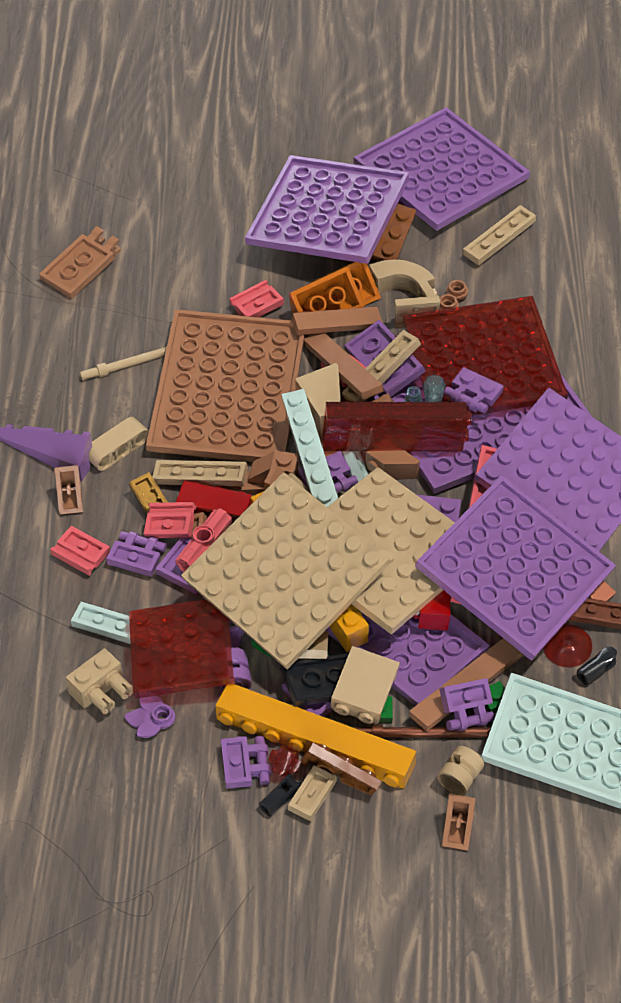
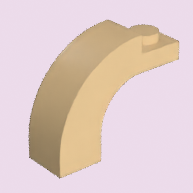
[369,260,438,298]

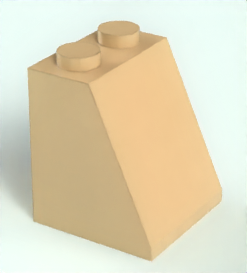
[295,363,341,442]

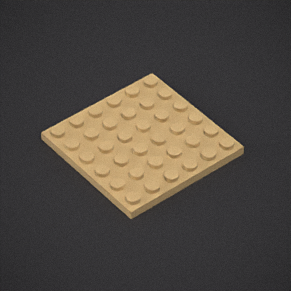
[327,467,455,635]
[181,472,391,669]

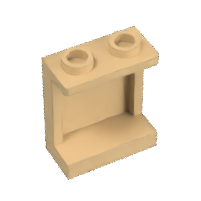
[331,646,400,724]

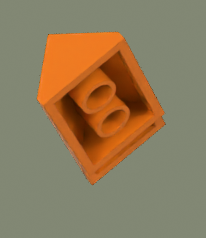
[289,262,381,315]

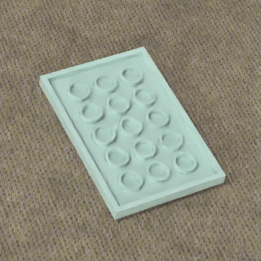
[481,673,621,809]

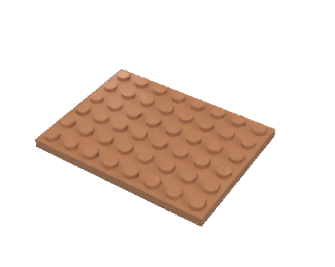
[146,309,305,462]

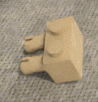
[66,648,135,714]

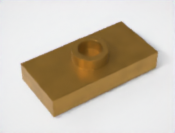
[129,472,168,515]

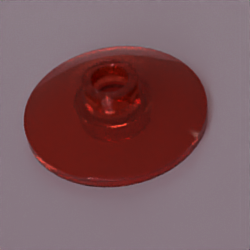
[543,625,593,668]

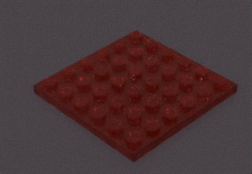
[403,296,568,418]

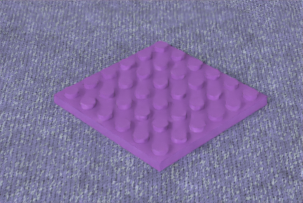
[353,107,530,231]
[245,155,410,264]
[474,388,621,551]
[415,475,616,661]

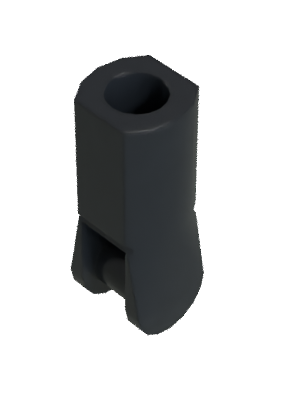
[577,646,617,685]
[259,773,302,817]

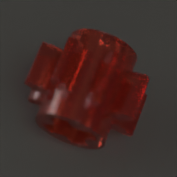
[268,745,302,777]

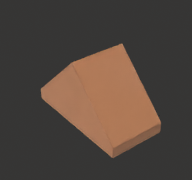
[54,465,83,515]
[442,794,476,850]

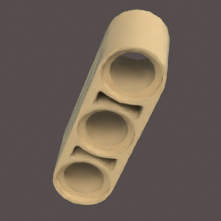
[88,417,149,471]

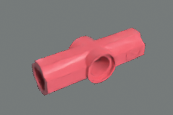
[175,508,232,572]

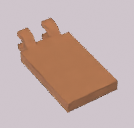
[39,226,121,299]

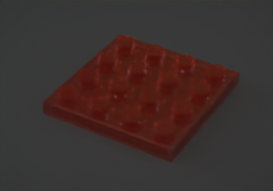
[129,599,235,699]

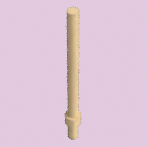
[79,347,167,381]

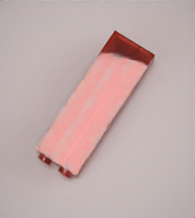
[322,402,472,451]

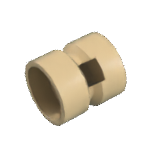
[437,746,484,796]

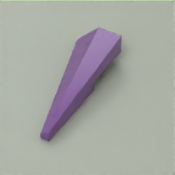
[0,424,92,481]

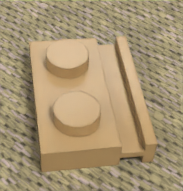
[394,296,440,328]

